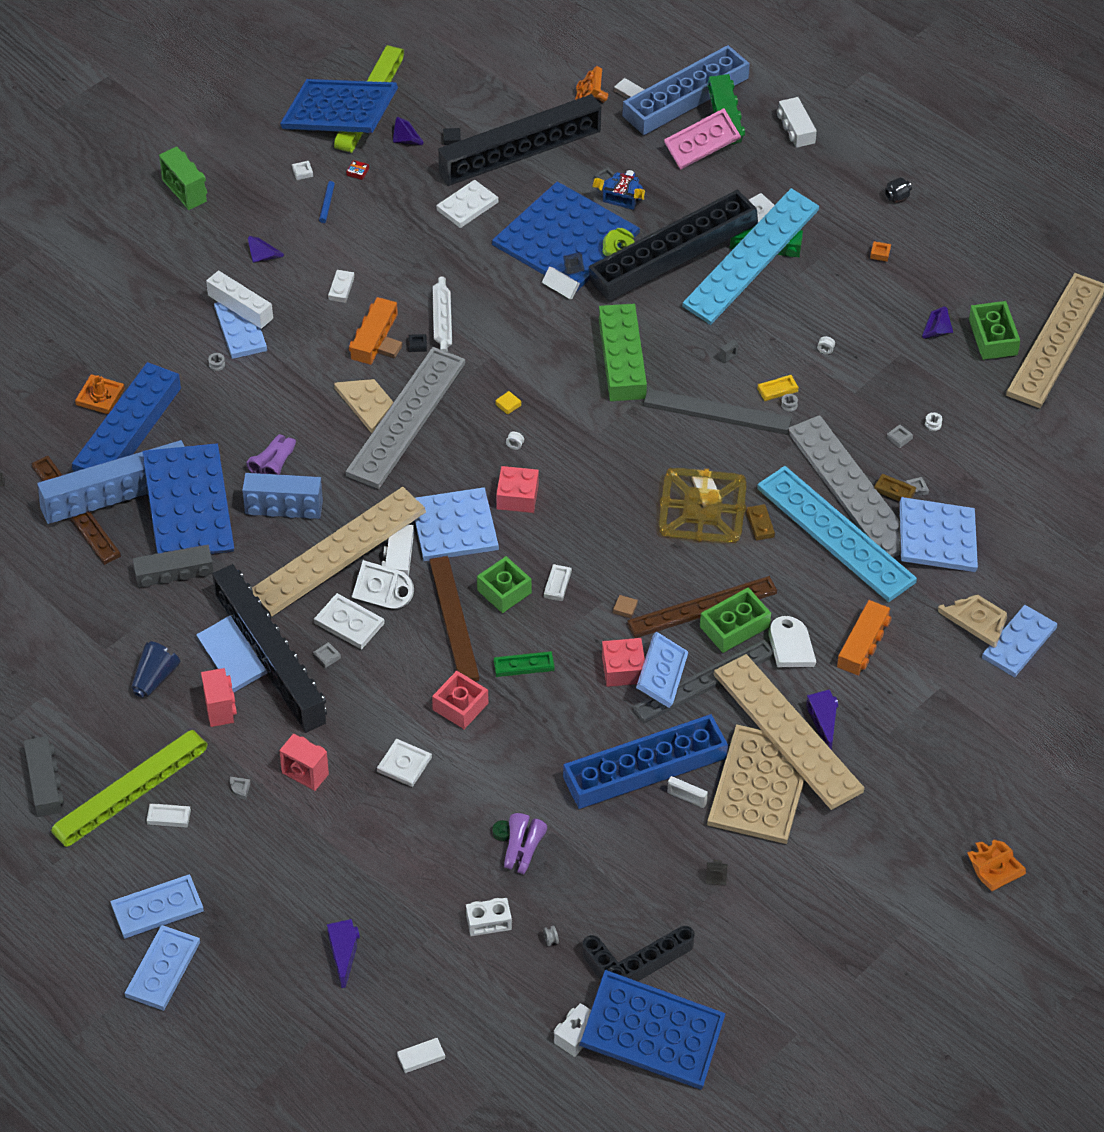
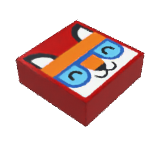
[346,160,369,180]

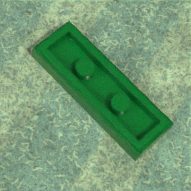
[494,651,555,677]

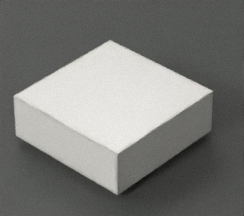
[292,161,313,180]

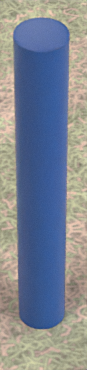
[319,181,335,223]

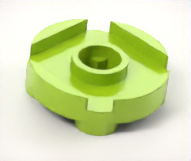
[602,228,635,256]

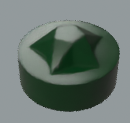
[492,820,510,841]

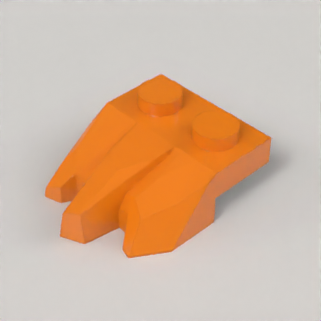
[967,840,1026,891]

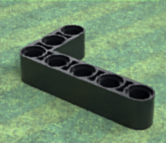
[582,926,695,981]

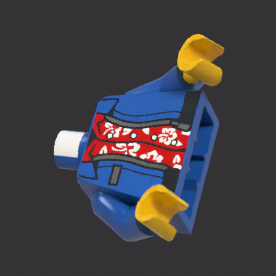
[592,170,645,210]

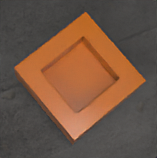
[870,241,891,262]

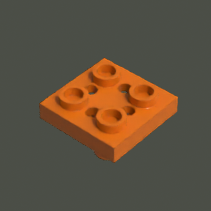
[575,66,608,103]
[75,375,125,414]

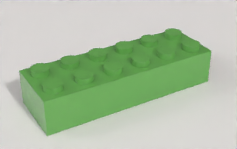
[599,304,647,401]

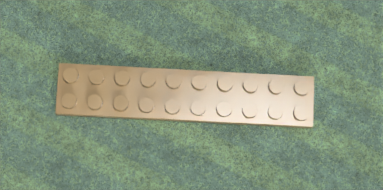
[1006,273,1104,408]
[252,487,426,617]
[714,654,864,810]

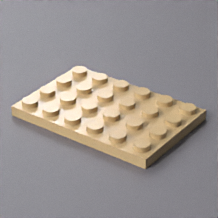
[707,724,805,844]

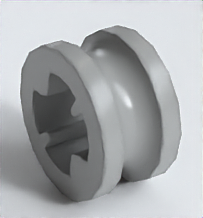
[208,353,225,371]
[781,394,798,412]
[543,925,559,946]

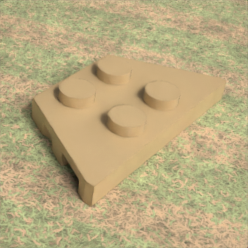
[334,379,394,433]
[938,595,1007,648]

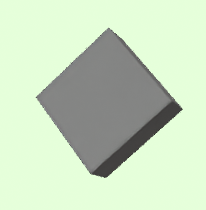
[887,425,913,448]
[313,642,341,668]

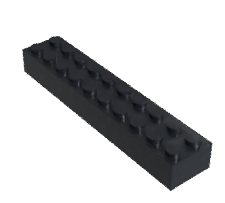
[438,94,602,186]
[588,189,758,301]
[212,564,327,733]

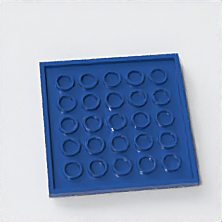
[492,181,640,292]

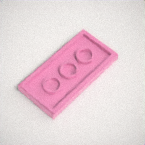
[664,108,741,170]

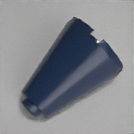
[131,641,181,698]

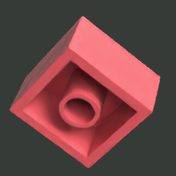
[496,466,539,513]
[602,638,645,687]
[201,668,237,727]
[432,670,488,729]
[279,733,329,791]

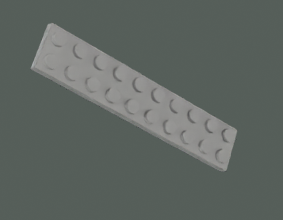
[346,347,465,489]
[788,415,901,558]

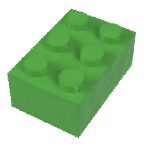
[159,147,207,210]
[969,301,1020,360]
[700,588,771,653]

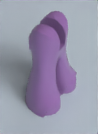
[246,434,296,475]
[504,813,547,875]

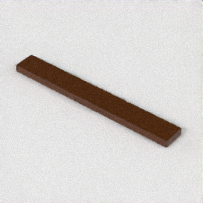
[31,456,121,565]
[429,556,479,681]
[627,576,777,638]

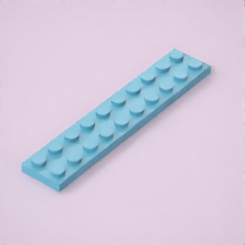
[683,188,819,325]
[757,466,917,602]

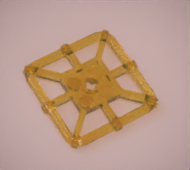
[659,468,747,543]

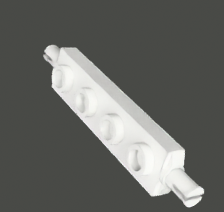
[433,277,452,352]

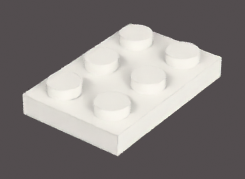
[436,180,498,228]
[314,593,384,650]

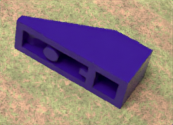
[806,689,838,750]
[327,919,360,988]

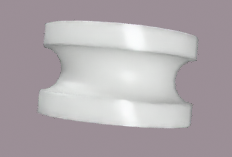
[817,336,835,354]
[925,413,942,431]
[506,432,524,450]

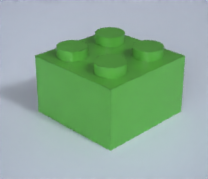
[477,556,532,613]

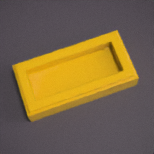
[757,375,799,401]

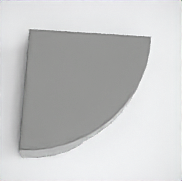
[904,477,929,495]
[230,777,251,800]

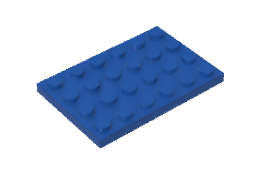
[280,79,398,133]
[142,443,234,554]
[579,970,726,1090]

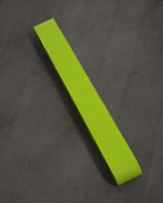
[334,45,404,153]
[51,730,208,847]

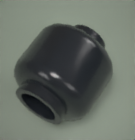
[885,177,912,203]

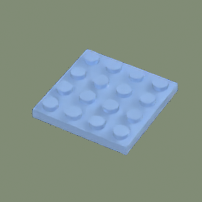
[414,487,499,561]
[899,497,978,572]

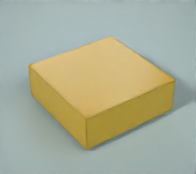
[495,391,521,414]

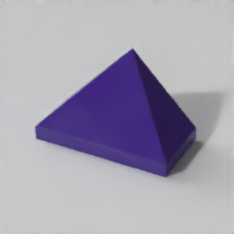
[393,117,424,145]
[248,236,284,263]
[922,306,953,339]

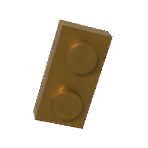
[874,474,916,501]
[746,504,775,541]

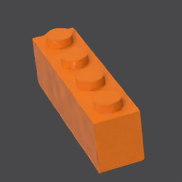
[349,297,398,365]
[837,600,892,676]

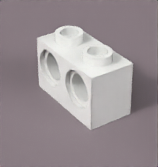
[466,898,512,936]

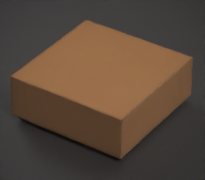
[378,337,402,359]
[613,595,638,618]

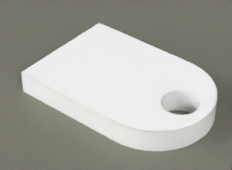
[352,560,414,609]
[769,616,816,667]

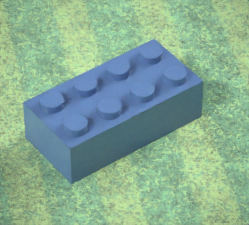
[242,473,323,519]

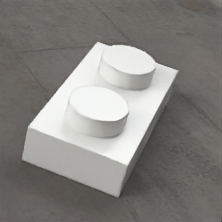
[328,270,354,303]

